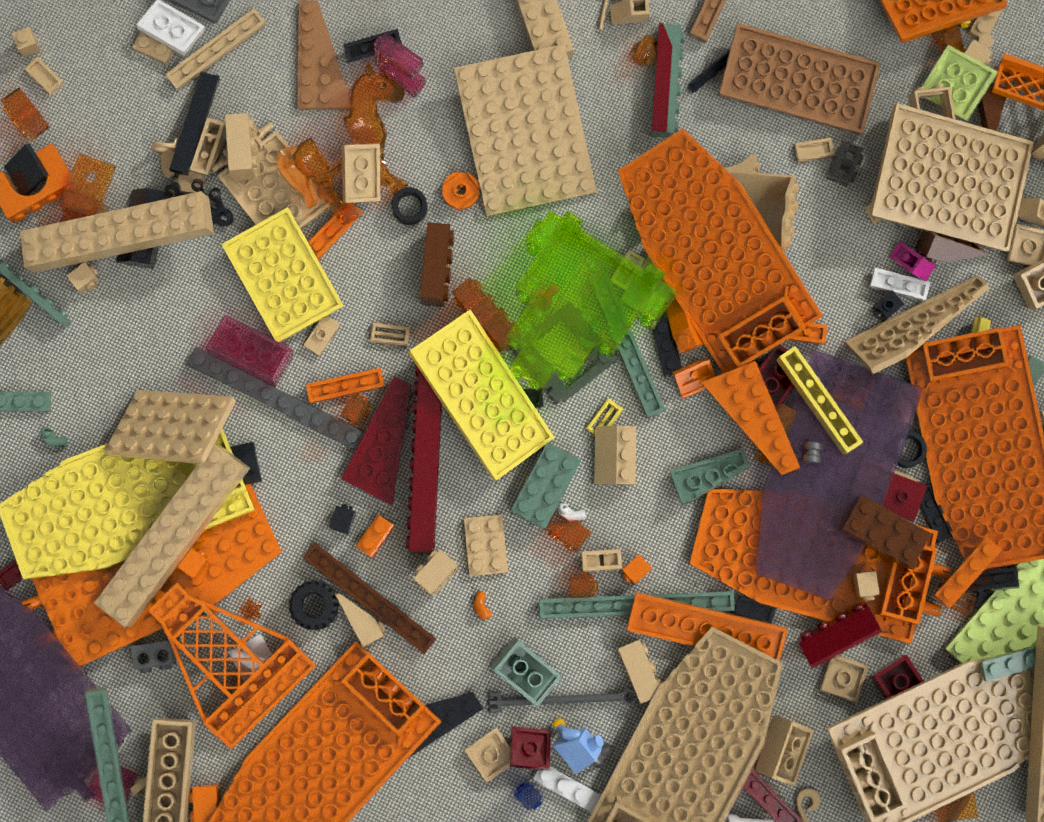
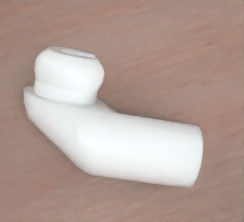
[558,503,586,522]

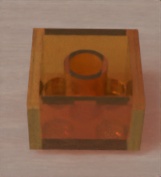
[1,87,51,140]

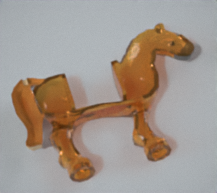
[277,64,408,224]

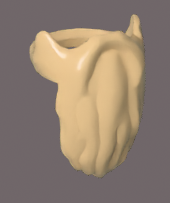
[151,138,178,178]

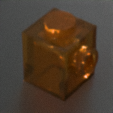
[570,573,598,598]

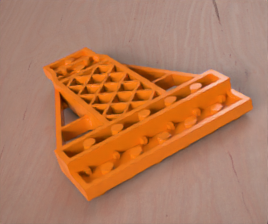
[148,582,316,749]

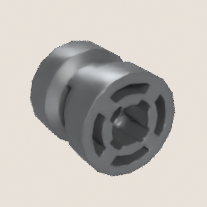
[801,442,823,464]

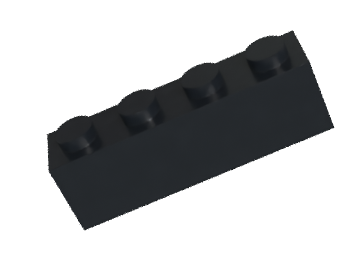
[116,188,169,270]

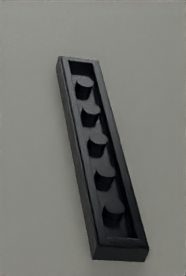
[169,72,220,176]

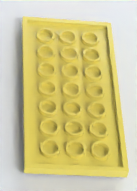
[408,310,555,481]

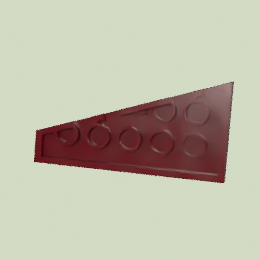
[341,377,411,506]

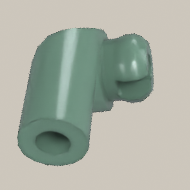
[41,427,68,447]

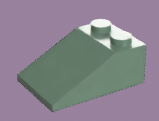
[489,636,562,707]

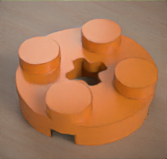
[442,172,480,211]

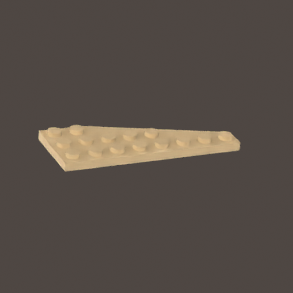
[845,275,989,374]

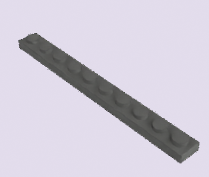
[187,348,365,451]

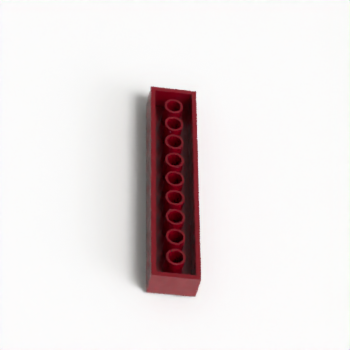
[406,364,442,554]

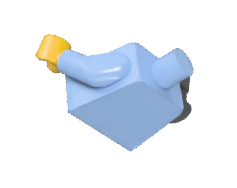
[552,717,612,774]

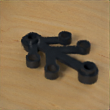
[165,179,234,227]

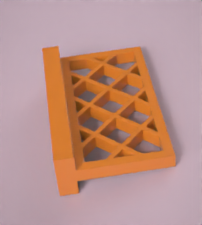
[992,53,1044,110]

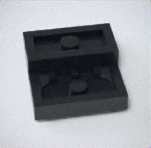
[230,442,262,485]

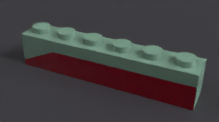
[650,23,684,138]

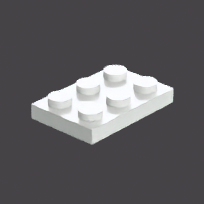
[136,0,205,56]

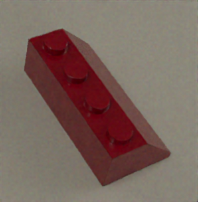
[797,602,882,668]

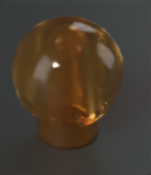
[630,35,657,66]

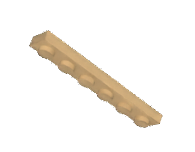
[165,8,267,91]

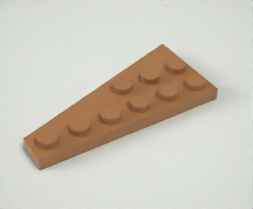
[297,0,354,110]

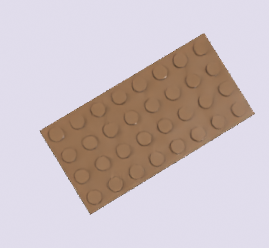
[718,23,881,135]

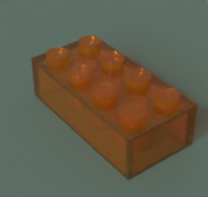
[452,277,521,355]

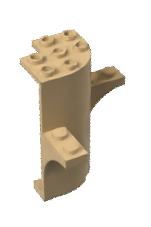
[725,154,799,253]

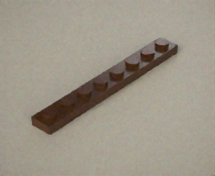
[303,543,436,654]

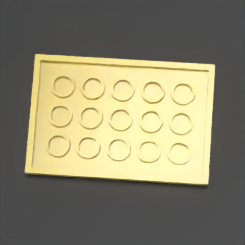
[221,207,344,344]

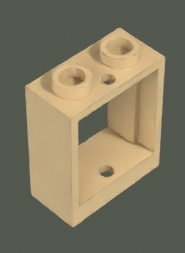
[908,85,956,120]

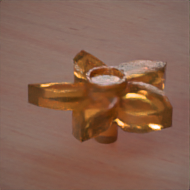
[239,598,263,620]

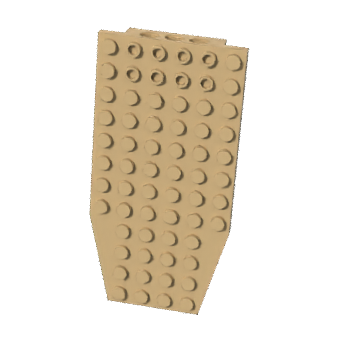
[588,627,783,822]
[826,655,1035,822]

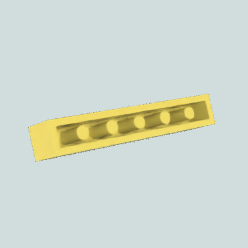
[776,346,863,456]

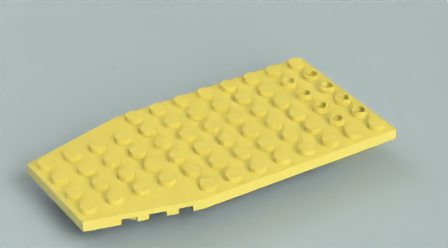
[0,428,255,580]

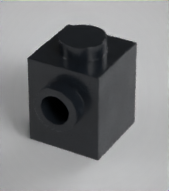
[872,290,904,322]

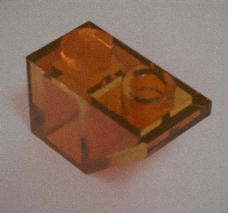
[546,521,591,552]

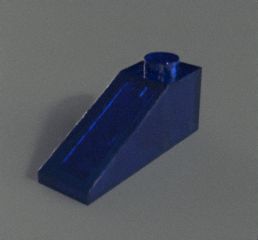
[513,778,543,811]

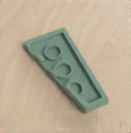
[670,449,749,507]

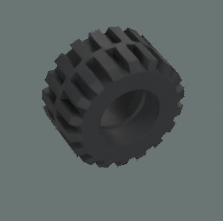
[288,580,340,630]

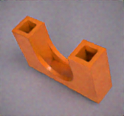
[0,143,79,223]

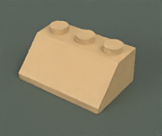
[594,426,636,486]
[755,715,814,787]

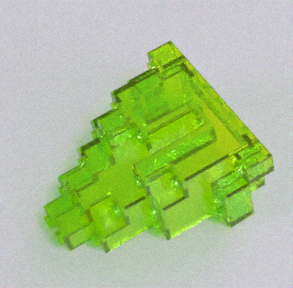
[507,210,679,391]

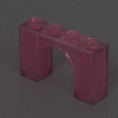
[374,32,426,98]

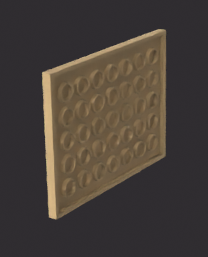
[454,44,597,217]
[869,103,1034,252]

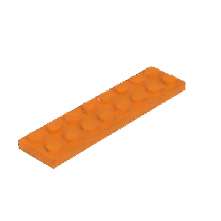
[626,592,788,661]

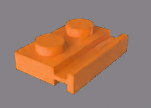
[672,357,715,399]

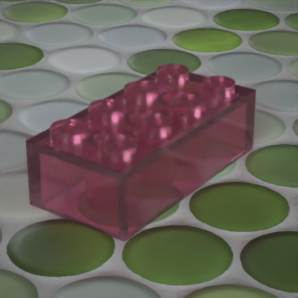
[206,315,294,388]

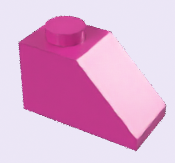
[889,241,936,281]

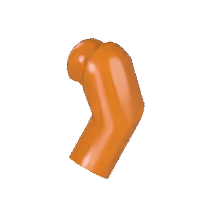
[473,591,492,620]

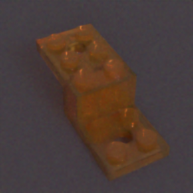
[59,153,116,222]

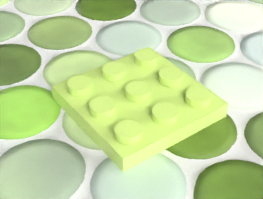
[922,45,998,122]

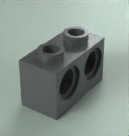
[131,640,177,673]

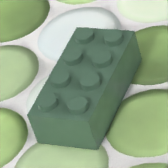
[511,443,581,530]

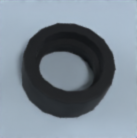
[391,187,428,225]
[888,431,927,468]

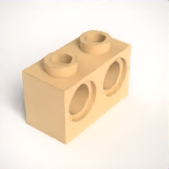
[581,549,622,572]

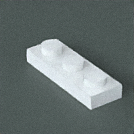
[869,267,930,302]

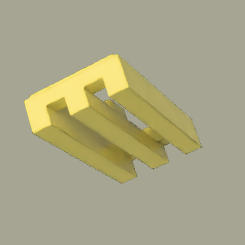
[586,398,624,436]

